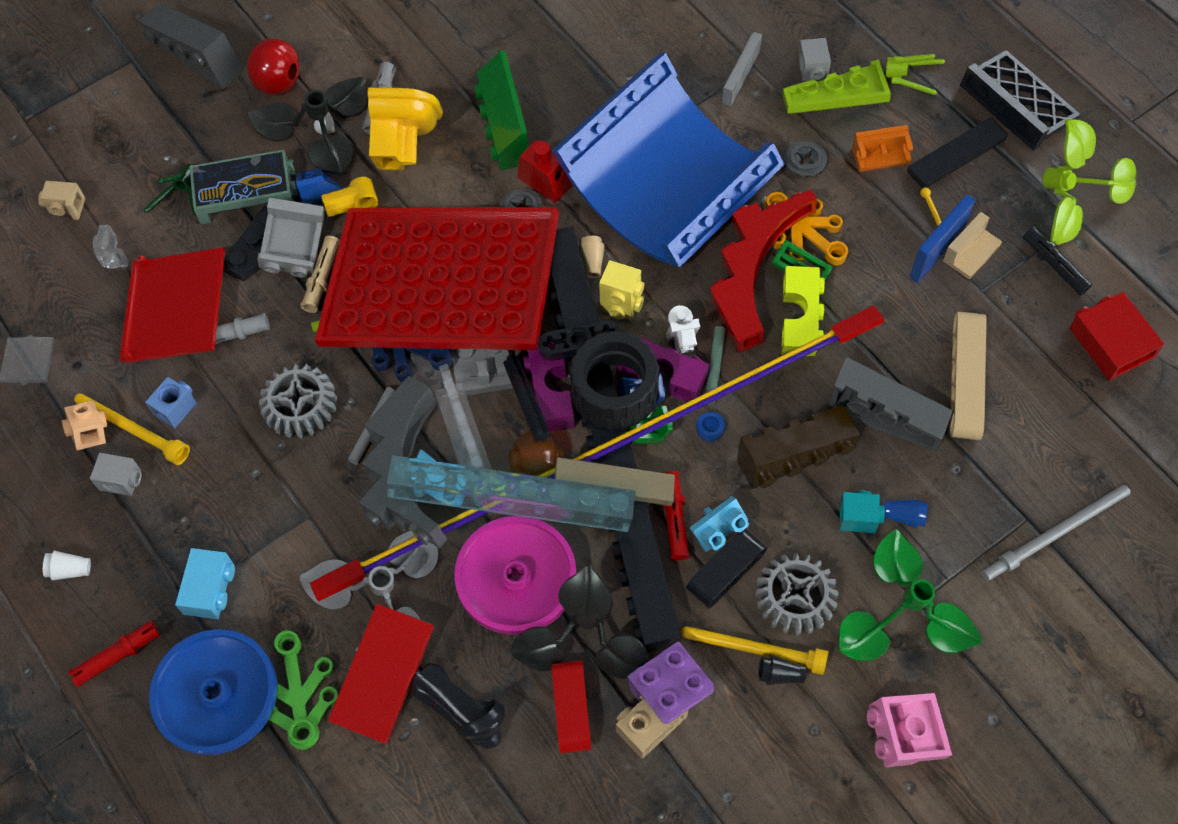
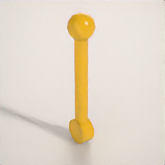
[920,187,942,226]

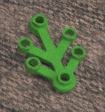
[267,630,339,750]

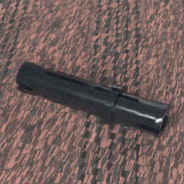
[1022,226,1093,296]

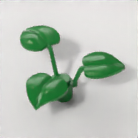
[838,529,982,662]

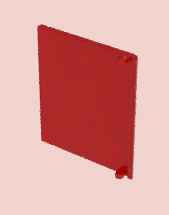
[119,247,225,363]

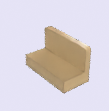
[943,212,1002,279]

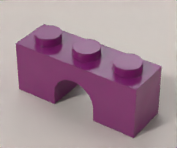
[617,337,709,402]
[523,342,575,432]

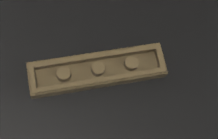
[553,457,675,506]

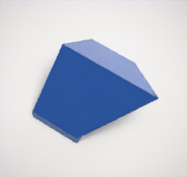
[296,168,345,205]

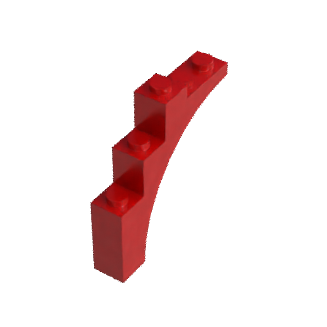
[710,189,816,353]

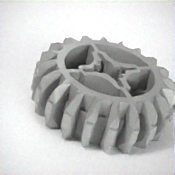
[259,364,337,439]
[755,553,839,636]

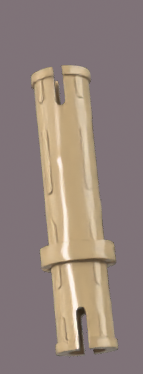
[300,236,340,313]

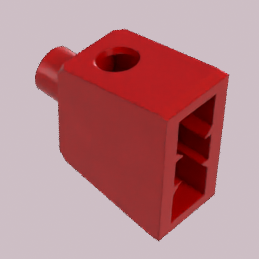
[517,140,572,204]

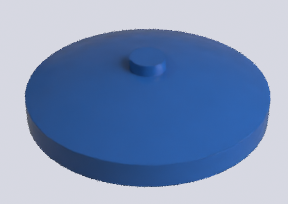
[149,629,277,756]

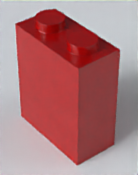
[1069,292,1164,381]

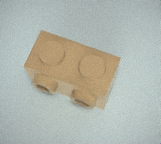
[616,696,688,759]

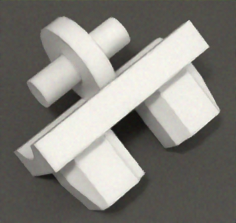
[666,306,700,354]

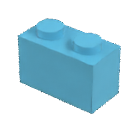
[175,548,235,619]

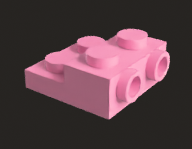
[867,693,952,768]

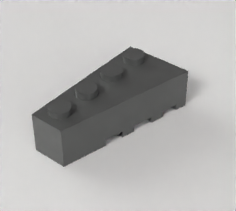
[139,3,244,90]

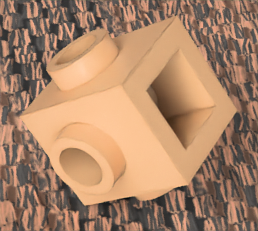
[61,401,107,450]

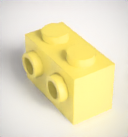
[599,260,644,321]

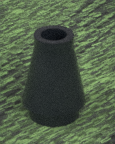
[758,654,806,685]

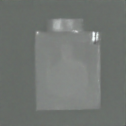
[93,225,129,269]

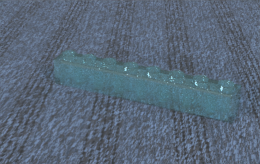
[387,455,635,532]

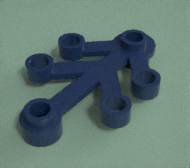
[372,348,453,382]

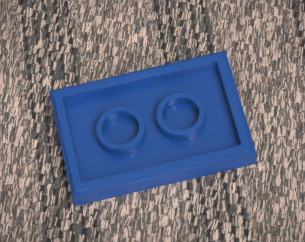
[910,195,975,284]

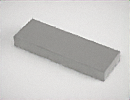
[722,32,762,107]

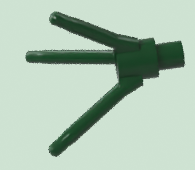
[144,164,197,216]

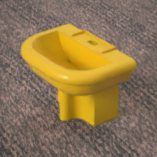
[368,87,443,171]

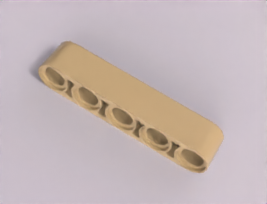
[950,311,986,440]

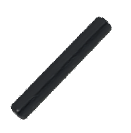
[503,355,550,442]

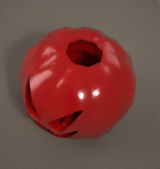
[247,39,300,95]

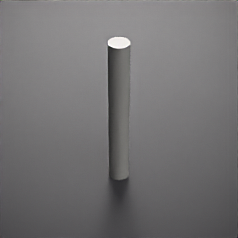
[348,387,395,465]

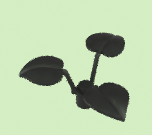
[249,77,368,174]
[510,564,649,679]

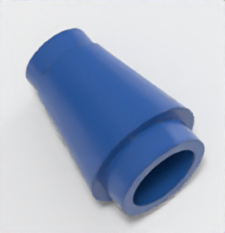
[884,499,928,529]

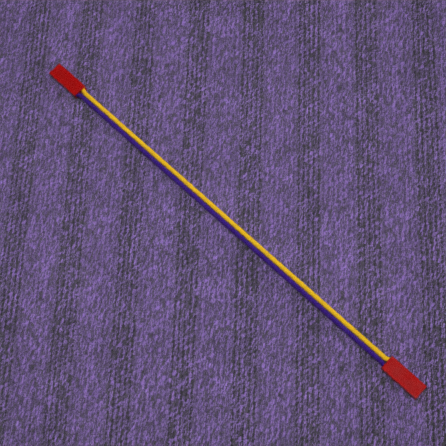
[310,305,884,602]

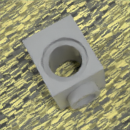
[798,38,831,81]
[90,453,142,496]

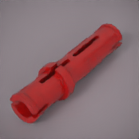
[662,471,690,561]
[68,620,161,687]

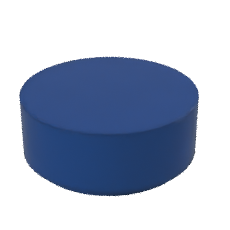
[696,412,725,442]

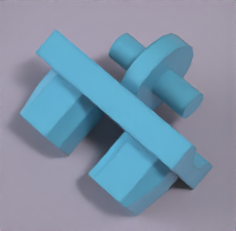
[690,496,749,552]

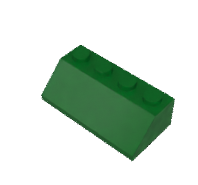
[474,50,528,171]

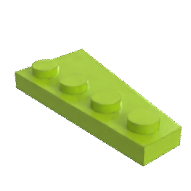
[783,59,891,114]

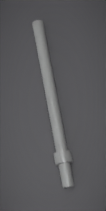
[981,484,1131,581]

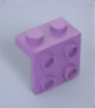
[627,641,714,724]

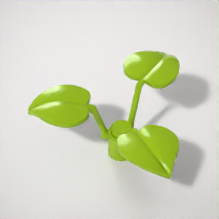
[1042,119,1136,245]

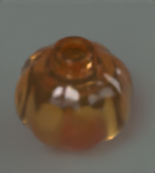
[508,432,564,482]

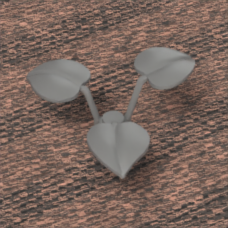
[300,531,438,620]

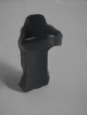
[411,663,505,749]

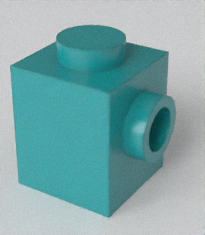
[839,490,885,533]

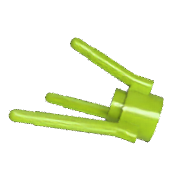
[886,54,945,95]

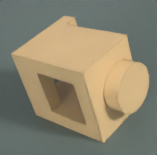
[38,181,85,220]

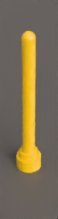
[74,393,190,465]
[680,626,828,675]

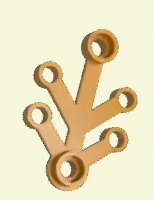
[763,192,848,266]

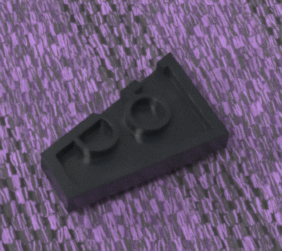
[223,205,268,282]

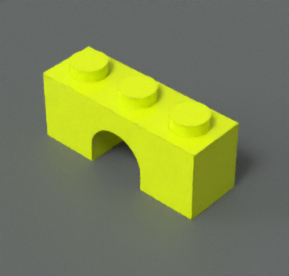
[781,266,825,356]

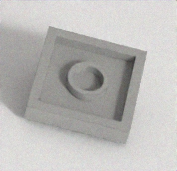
[451,349,513,397]

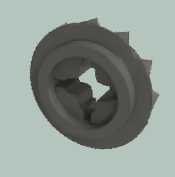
[784,141,827,179]
[500,188,542,207]

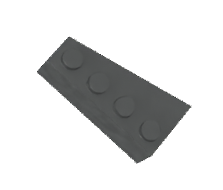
[827,357,953,452]

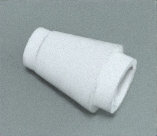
[43,551,91,580]

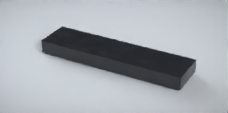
[907,118,1007,188]

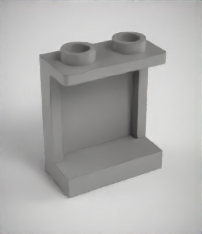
[257,198,324,278]

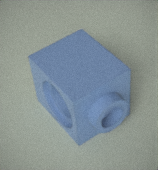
[145,377,196,429]

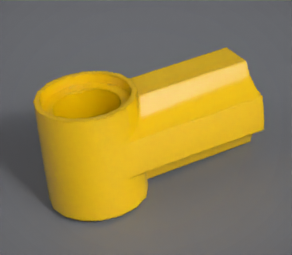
[322,177,378,217]

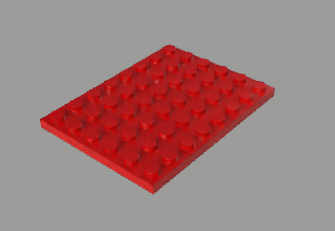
[315,207,559,350]

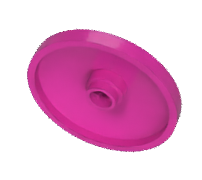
[454,516,576,635]

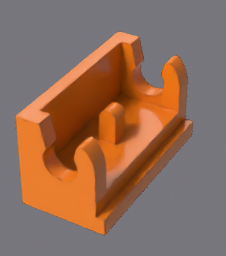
[852,125,913,172]

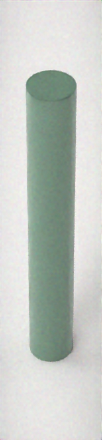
[705,326,726,405]

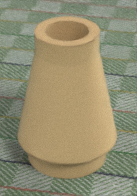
[578,236,605,278]

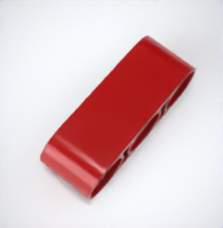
[551,660,591,754]

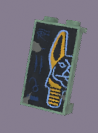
[190,150,298,224]

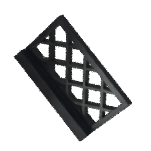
[960,50,1081,151]

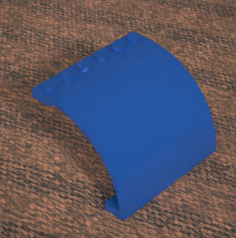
[552,53,785,267]

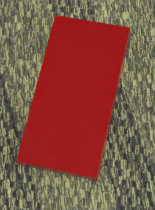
[328,604,435,744]

